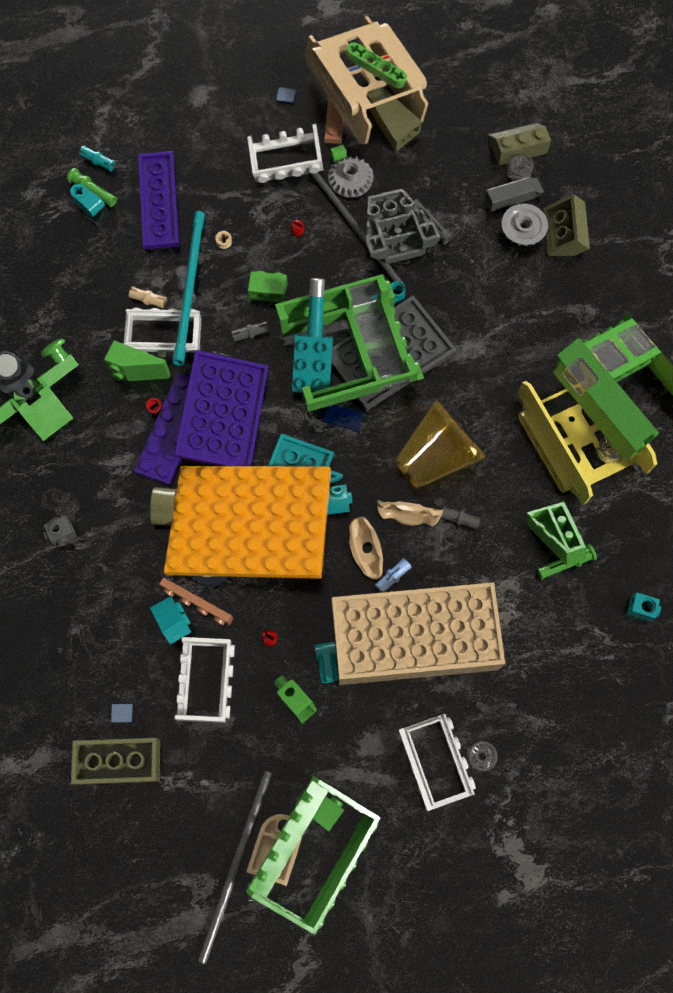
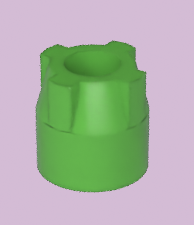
[330,145,347,162]

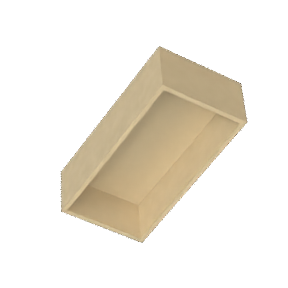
[332,583,505,685]

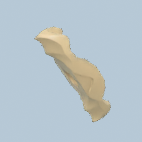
[377,500,443,527]
[349,517,383,580]

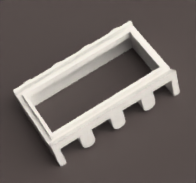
[248,124,324,183]
[124,308,201,357]
[175,637,235,723]
[398,714,476,811]

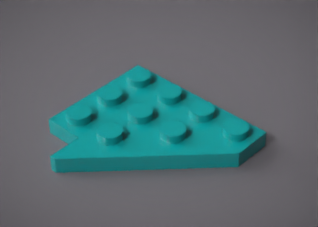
[268,434,343,484]

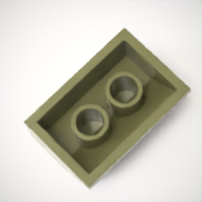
[488,123,551,165]
[543,194,590,256]

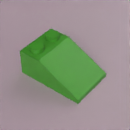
[104,341,171,381]

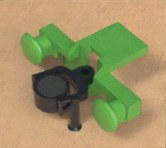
[0,339,78,441]

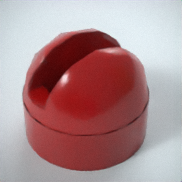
[290,220,304,236]
[146,398,161,414]
[262,630,278,647]

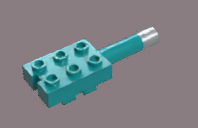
[292,278,333,393]

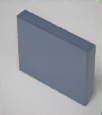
[276,87,296,103]
[111,704,133,722]

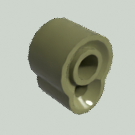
[151,487,178,526]

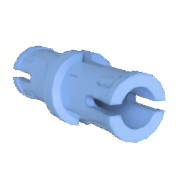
[375,558,411,593]

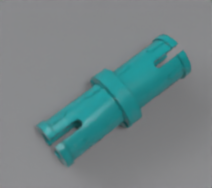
[79,146,115,171]

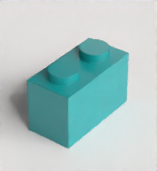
[150,596,191,644]

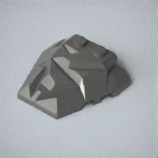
[366,189,440,264]

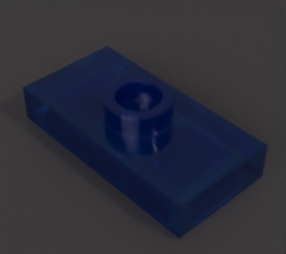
[323,405,364,432]

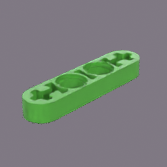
[346,42,407,88]

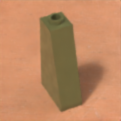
[367,87,422,152]

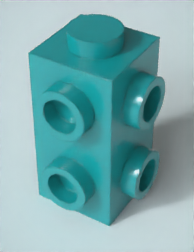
[327,485,353,515]

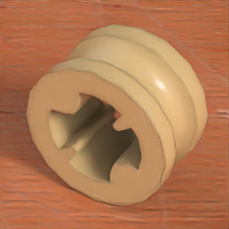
[216,231,232,249]

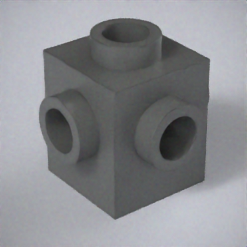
[44,515,77,547]

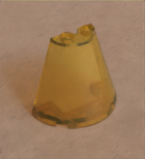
[396,400,486,488]

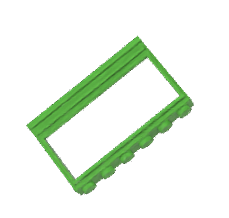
[246,776,380,935]

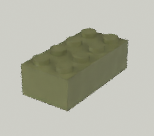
[71,738,160,785]

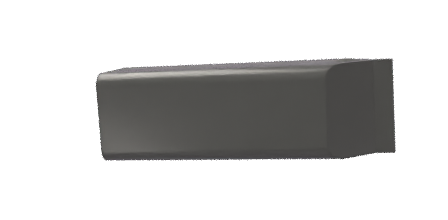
[484,177,544,212]

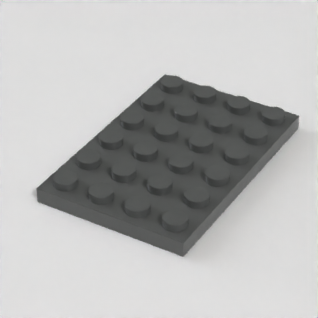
[332,296,457,411]

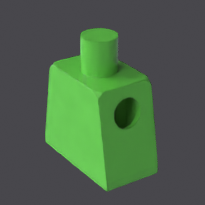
[274,676,317,724]

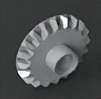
[328,156,373,197]
[501,204,548,246]

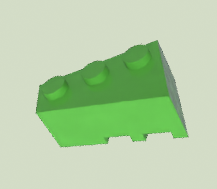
[527,502,586,566]

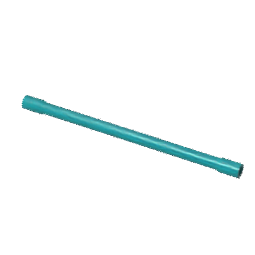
[173,211,205,366]

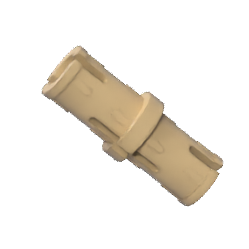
[129,287,167,309]

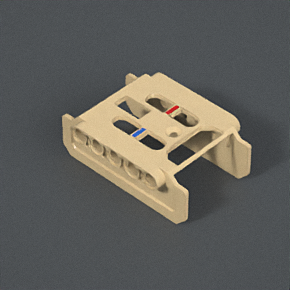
[305,16,428,144]

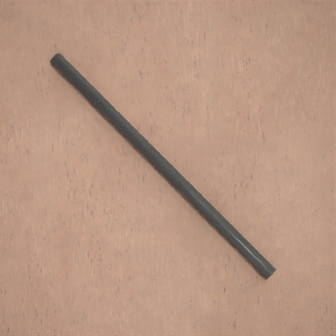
[310,172,404,284]
[198,771,272,964]

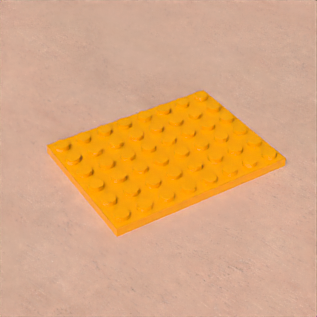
[164,466,331,578]

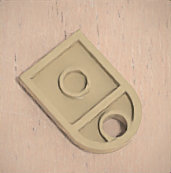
[246,814,302,886]

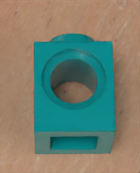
[627,592,661,622]

